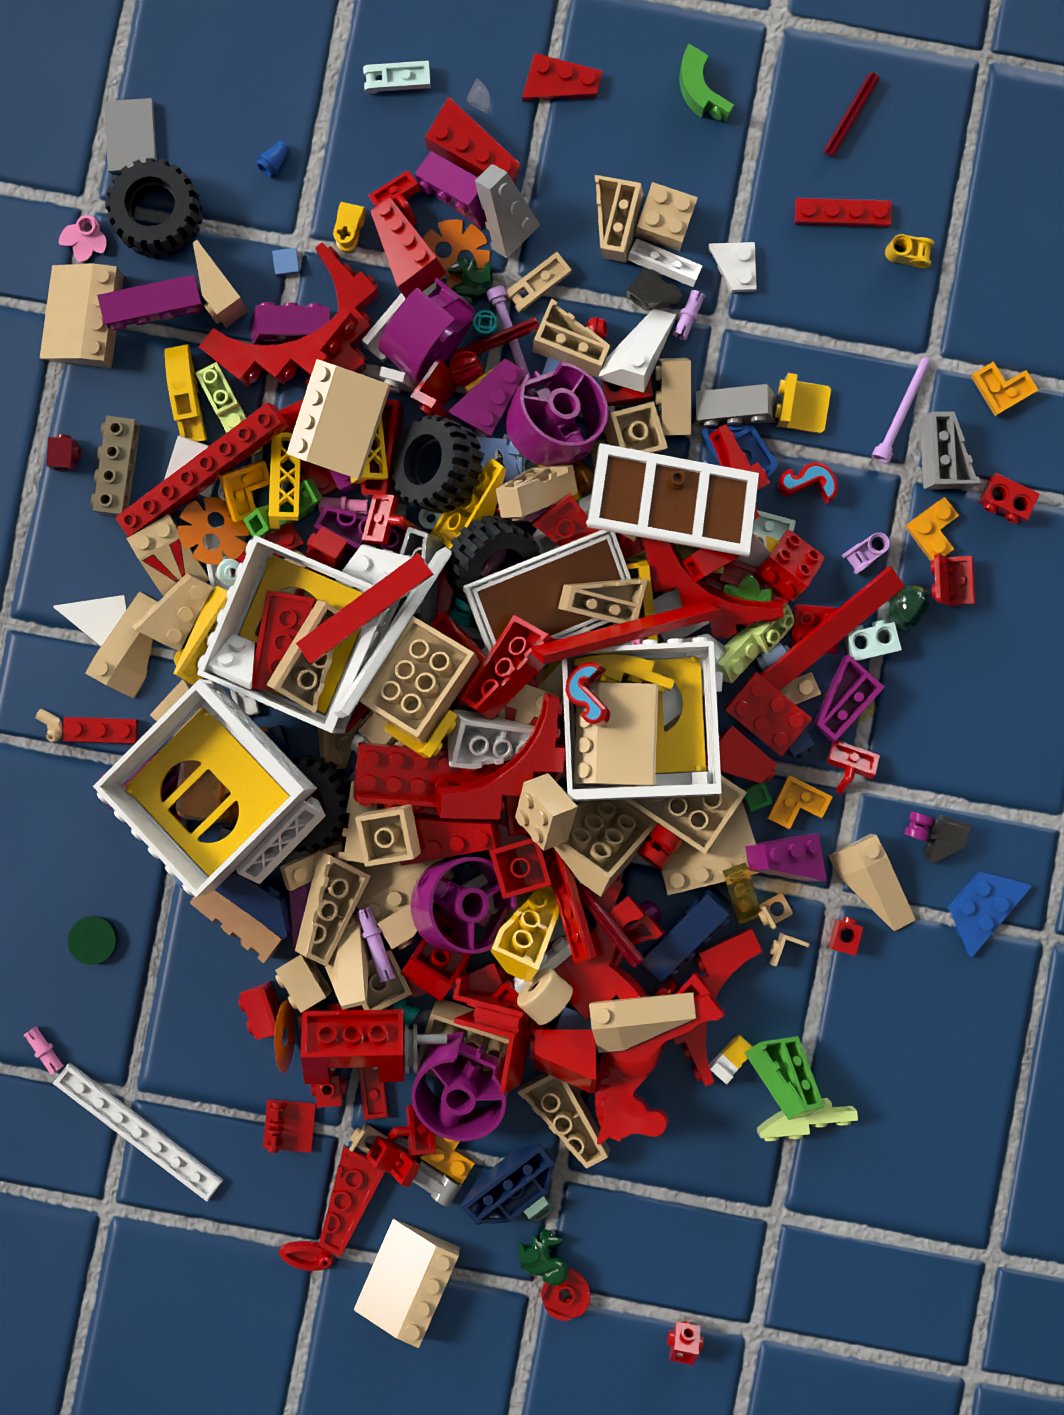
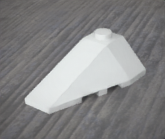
[598,309,676,393]
[448,709,535,769]

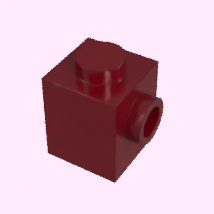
[46,434,82,472]

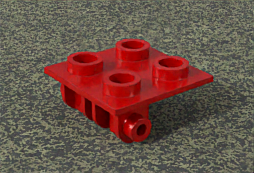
[789,604,839,654]
[263,1099,316,1153]

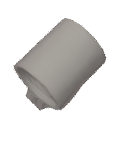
[412,1161,462,1207]

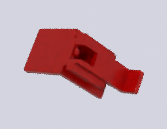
[453,974,532,1094]

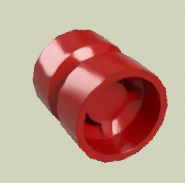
[637,824,683,871]

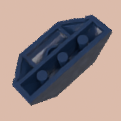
[215,869,292,939]
[461,1144,555,1225]

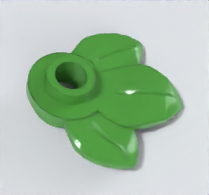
[724,574,772,601]

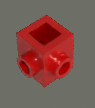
[311,1070,347,1108]
[667,1321,704,1366]

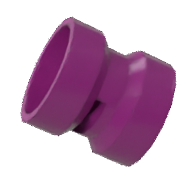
[904,812,934,842]

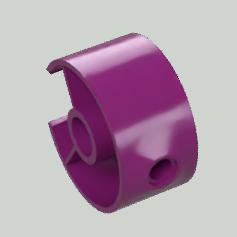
[378,277,476,383]
[505,362,608,467]
[411,857,517,954]
[411,1032,510,1141]

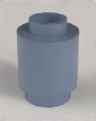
[755,643,789,673]

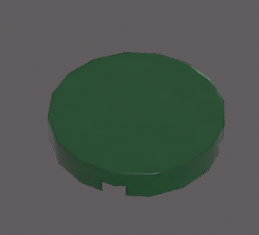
[67,916,118,965]

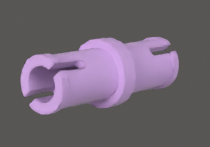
[673,290,705,340]

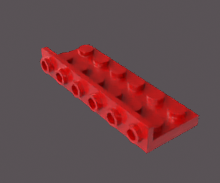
[353,742,501,810]

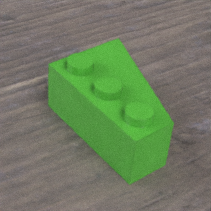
[744,1036,824,1120]

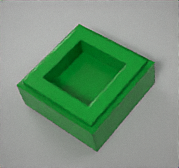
[743,782,773,813]

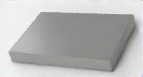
[104,98,157,174]

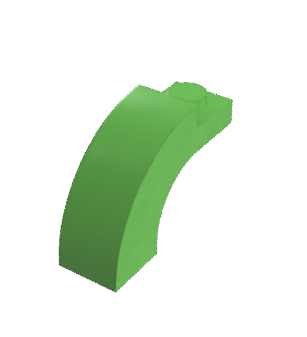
[679,44,734,122]
[243,478,323,538]

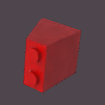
[705,726,777,783]
[530,1030,596,1093]

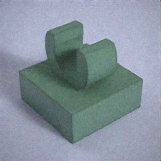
[524,1196,556,1224]

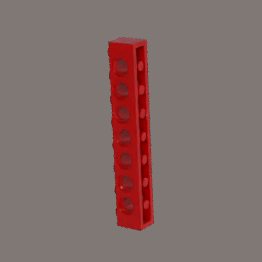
[115,403,289,537]

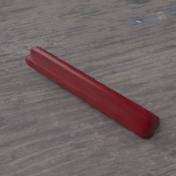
[823,72,880,158]
[450,317,540,358]
[577,883,644,967]

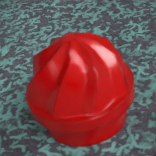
[585,317,607,338]

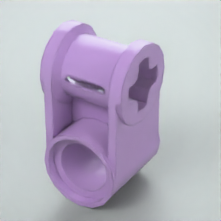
[842,533,890,575]

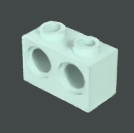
[844,619,901,661]

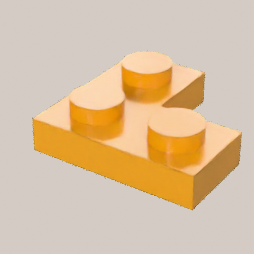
[971,361,1038,416]
[219,460,270,522]
[905,497,959,561]
[767,775,832,829]
[421,1134,475,1184]

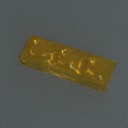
[722,862,761,924]

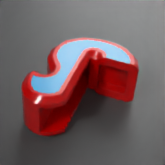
[776,462,838,505]
[565,662,611,727]

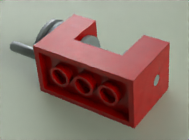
[301,1009,447,1084]

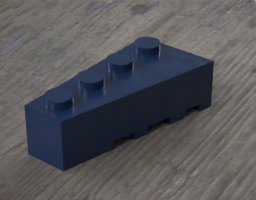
[642,885,731,982]

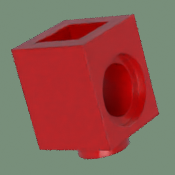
[828,916,863,956]

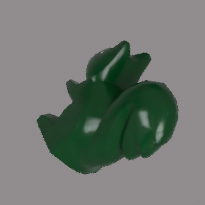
[447,257,493,305]
[517,1229,569,1286]

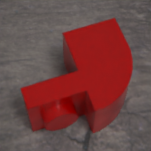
[366,1135,421,1188]

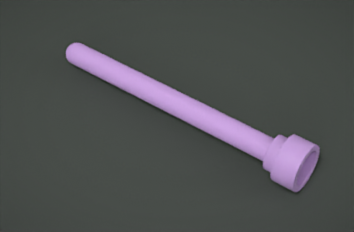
[486,286,536,397]
[871,357,930,464]

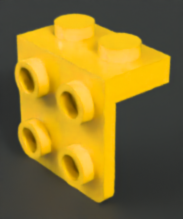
[774,373,831,434]
[385,710,458,758]

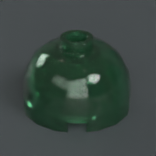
[888,584,933,633]

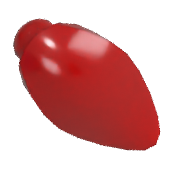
[279,1241,334,1271]

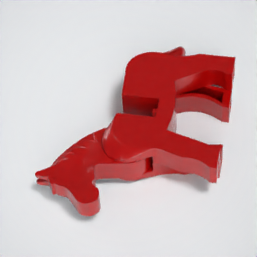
[555,896,726,1145]

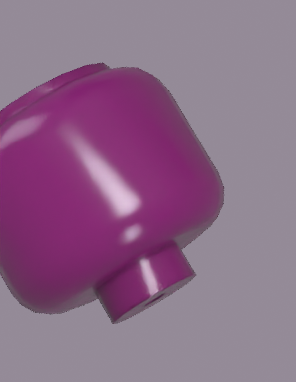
[637,900,662,922]

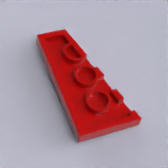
[531,493,598,547]
[319,1144,385,1257]

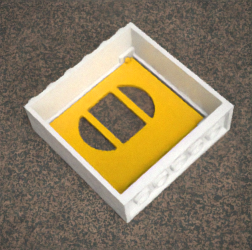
[197,535,400,733]
[562,637,722,802]
[93,679,317,897]

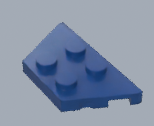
[699,424,778,499]
[947,871,1032,957]

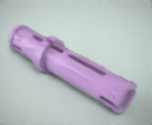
[356,907,395,983]

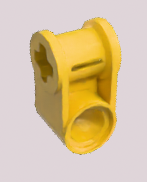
[333,202,366,252]
[885,234,934,268]

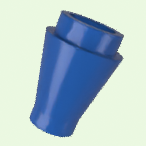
[256,141,290,177]

